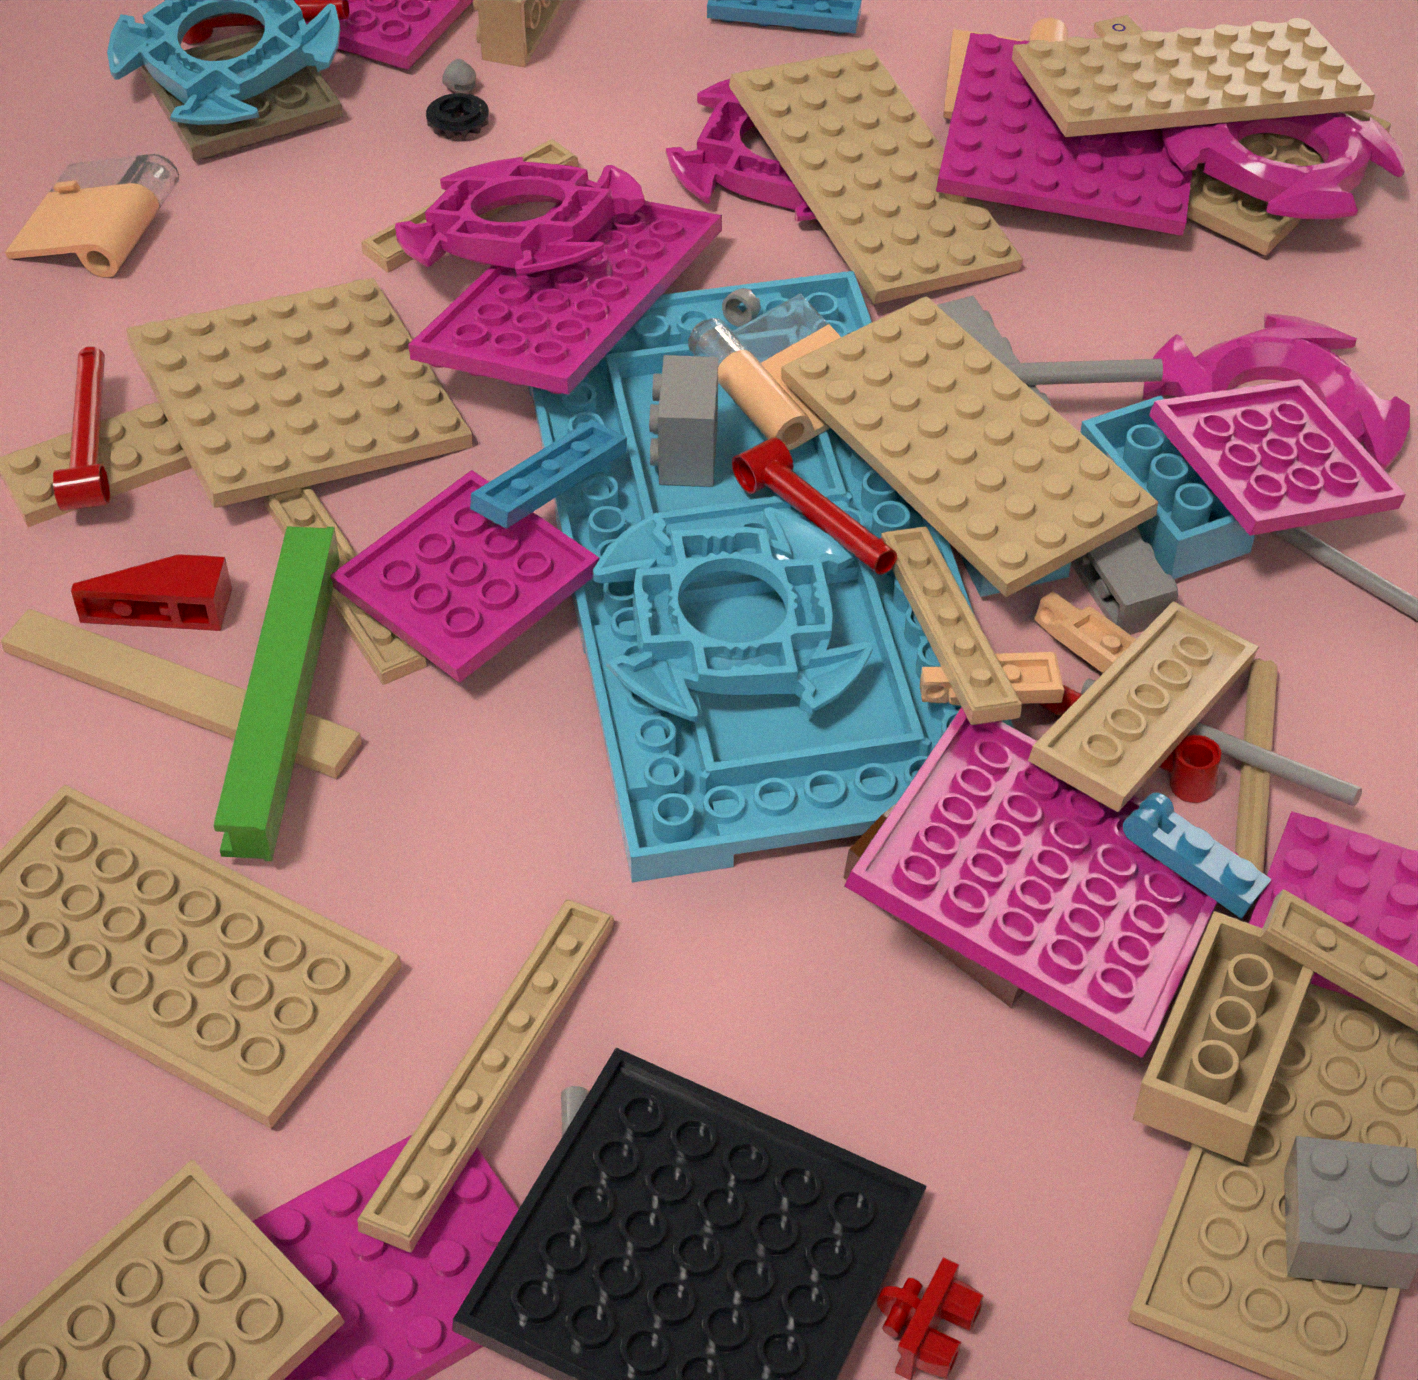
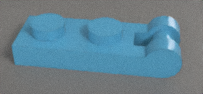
[1123,793,1272,919]

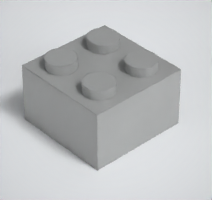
[649,355,718,487]
[1284,1136,1418,1289]

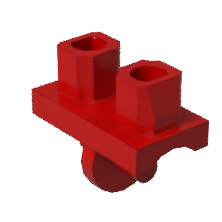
[876,1257,984,1380]

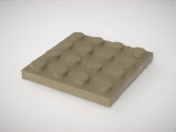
[140,28,343,161]

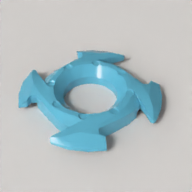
[107,0,340,125]
[593,507,873,722]

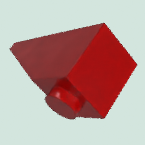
[71,554,232,631]

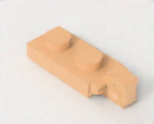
[1034,591,1136,673]
[920,652,1064,706]

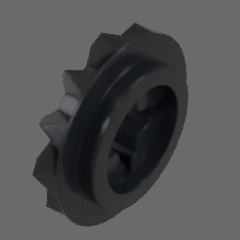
[426,93,489,139]

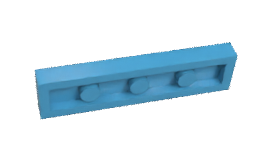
[707,0,862,34]
[470,419,627,529]

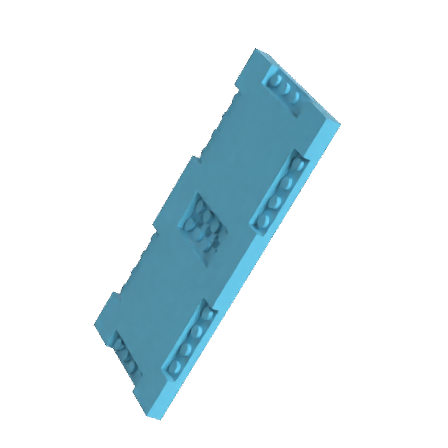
[528,271,1014,883]

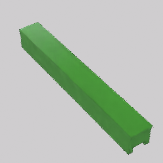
[213,526,340,861]

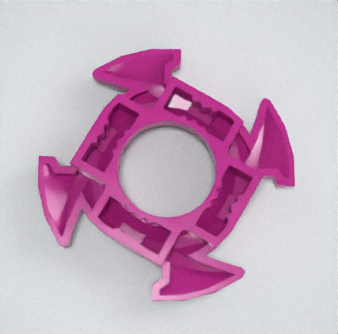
[666,78,817,222]
[1162,112,1405,219]
[395,157,645,277]
[1142,313,1410,470]

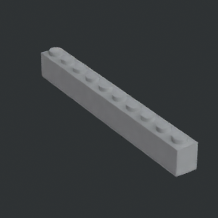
[937,296,1178,635]

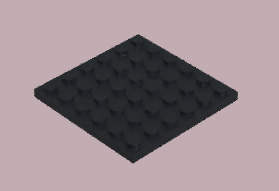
[452,1047,927,1380]

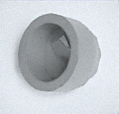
[442,59,476,93]
[722,288,761,327]

